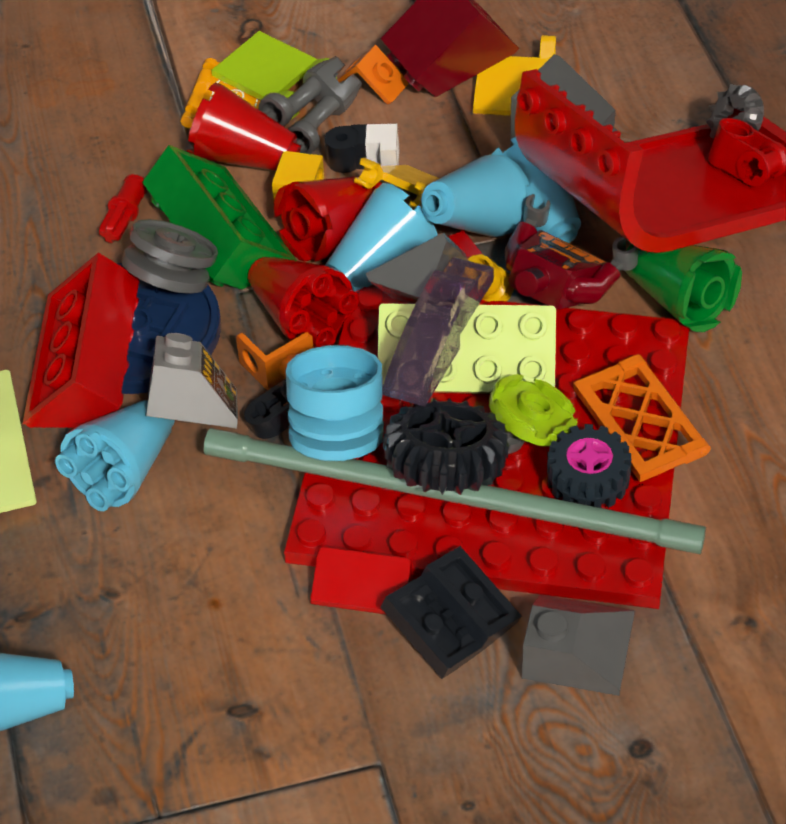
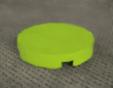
[489,374,578,447]

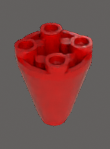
[248,257,359,348]

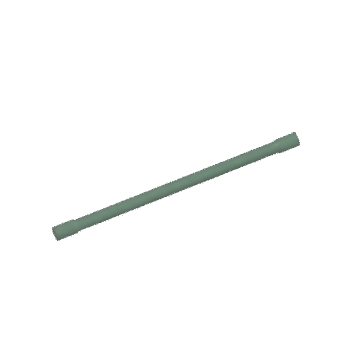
[204,428,706,555]

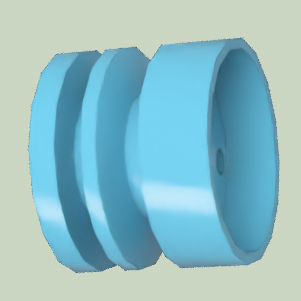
[286,345,384,461]

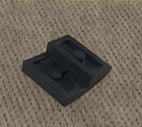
[381,546,522,679]

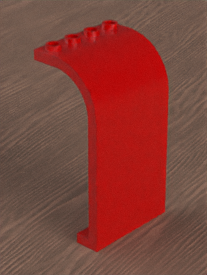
[515,69,786,253]

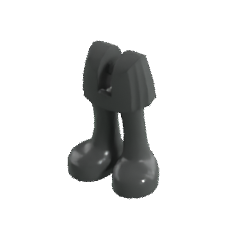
[259,56,362,154]

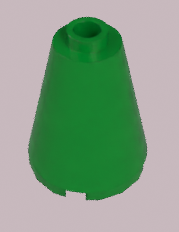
[625,244,742,332]

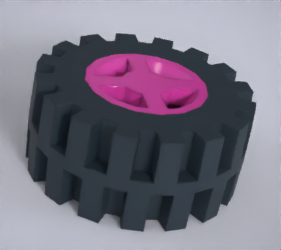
[547,424,631,508]

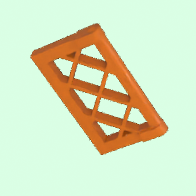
[573,354,711,482]

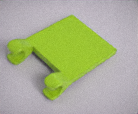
[211,31,337,120]

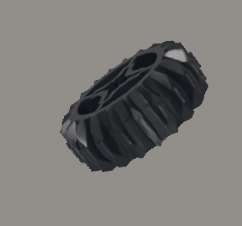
[383,398,509,495]

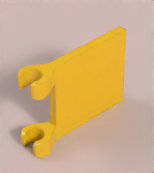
[473,35,556,115]
[354,158,440,209]

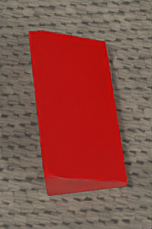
[310,546,413,615]

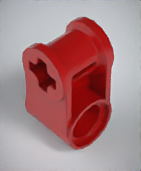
[708,118,786,187]

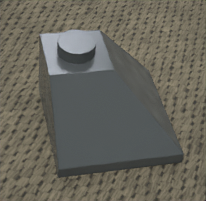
[522,594,635,696]

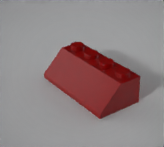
[22,252,139,428]

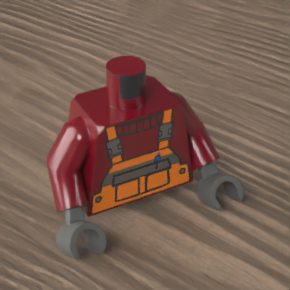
[504,194,638,309]

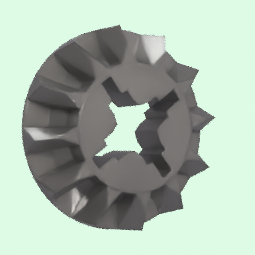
[706,84,764,139]

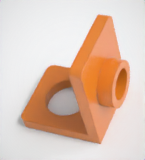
[337,44,409,104]
[236,332,314,391]

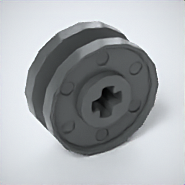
[122,219,218,294]

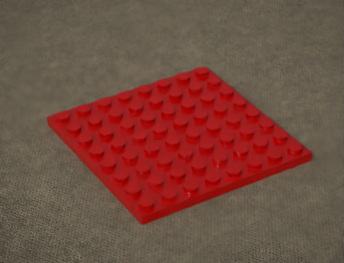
[284,287,689,609]

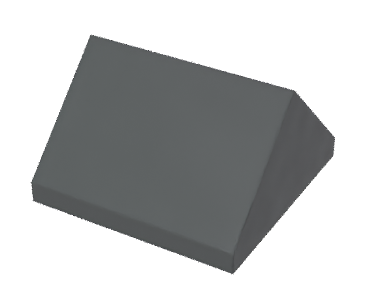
[366,233,468,304]

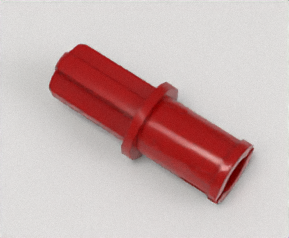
[99,174,148,243]

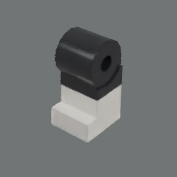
[325,124,400,173]

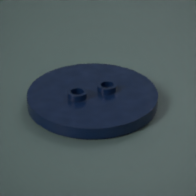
[117,262,221,394]

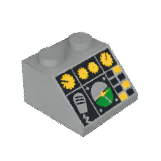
[146,333,238,429]

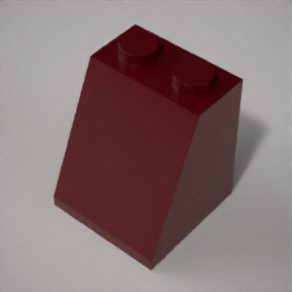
[380,0,519,97]

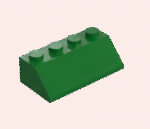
[142,145,297,290]

